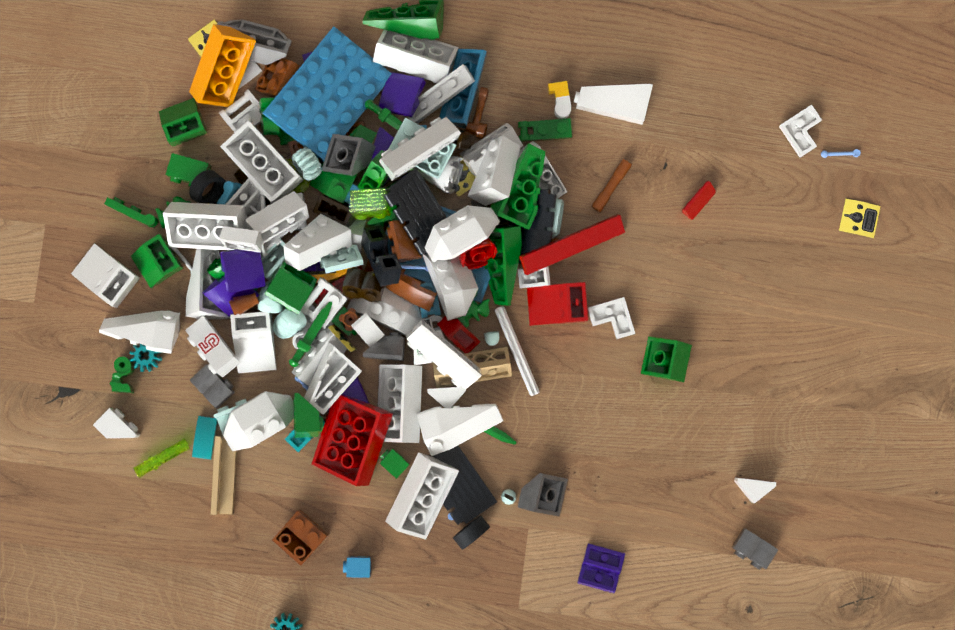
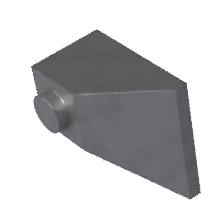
[322,134,376,176]
[363,333,405,361]
[518,473,568,517]

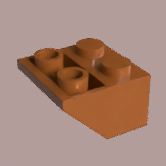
[254,58,301,98]
[387,220,422,263]
[272,510,328,566]

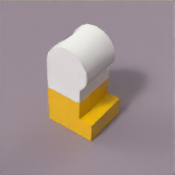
[548,81,571,119]

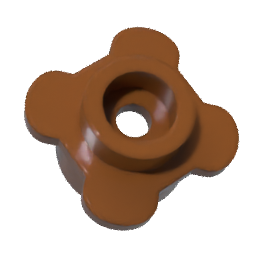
[339,308,360,331]

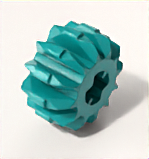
[129,343,163,372]
[270,613,303,630]

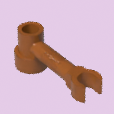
[466,87,489,139]

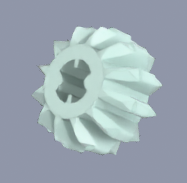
[292,147,322,181]

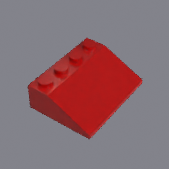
[311,394,393,486]

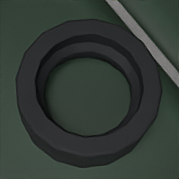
[189,170,226,204]
[453,515,490,550]

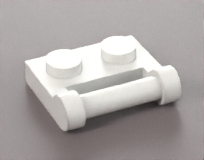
[219,89,261,133]
[301,277,349,329]

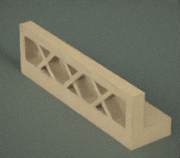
[432,347,512,388]
[211,436,237,515]

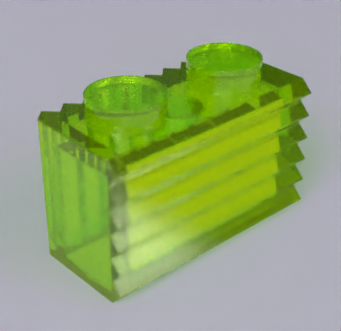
[349,188,391,220]

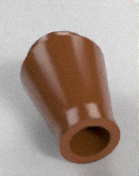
[229,293,259,315]

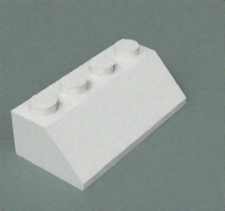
[373,30,459,84]
[379,117,461,181]
[220,120,304,203]
[163,202,246,250]
[406,319,482,389]
[378,365,422,443]
[385,452,459,539]

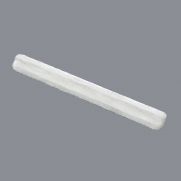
[495,306,539,396]

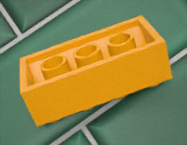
[189,24,256,107]

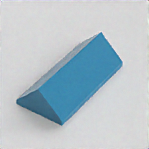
[439,49,487,129]

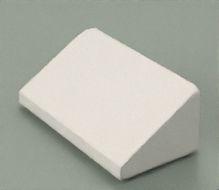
[219,226,262,252]

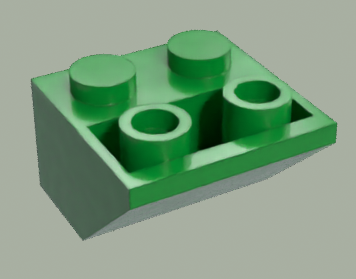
[159,98,208,147]
[130,234,183,289]
[265,259,317,314]

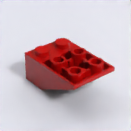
[527,282,588,326]

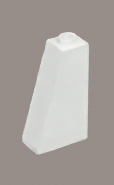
[574,84,653,125]

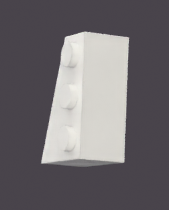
[460,123,523,177]
[468,136,521,206]
[245,191,309,258]
[283,214,352,271]
[304,342,362,415]

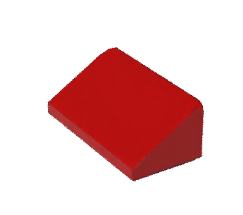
[681,181,716,220]

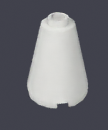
[410,156,463,194]

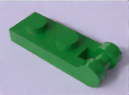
[518,118,572,142]
[104,197,159,228]

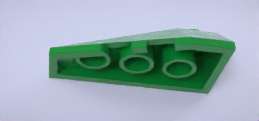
[362,0,444,40]
[309,124,377,203]
[490,143,546,230]
[484,225,522,306]

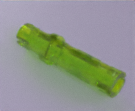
[133,438,190,478]

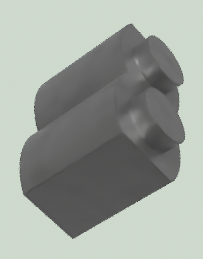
[190,364,235,408]
[732,528,778,570]

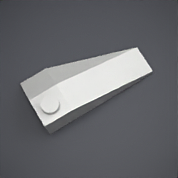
[186,248,231,320]
[99,311,180,353]
[417,404,503,456]

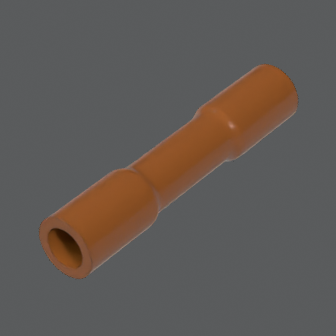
[591,159,632,213]

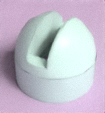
[484,331,500,346]
[501,489,517,505]

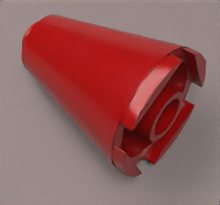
[459,237,497,270]

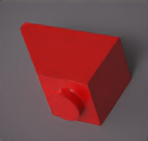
[437,316,480,354]

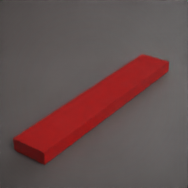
[519,214,625,275]

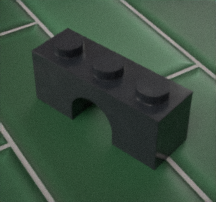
[361,225,402,287]

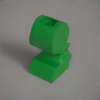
[258,98,279,135]
[109,356,134,393]

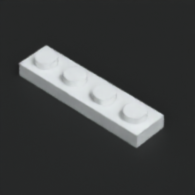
[409,64,475,124]

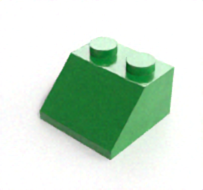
[641,336,692,382]
[293,393,323,438]

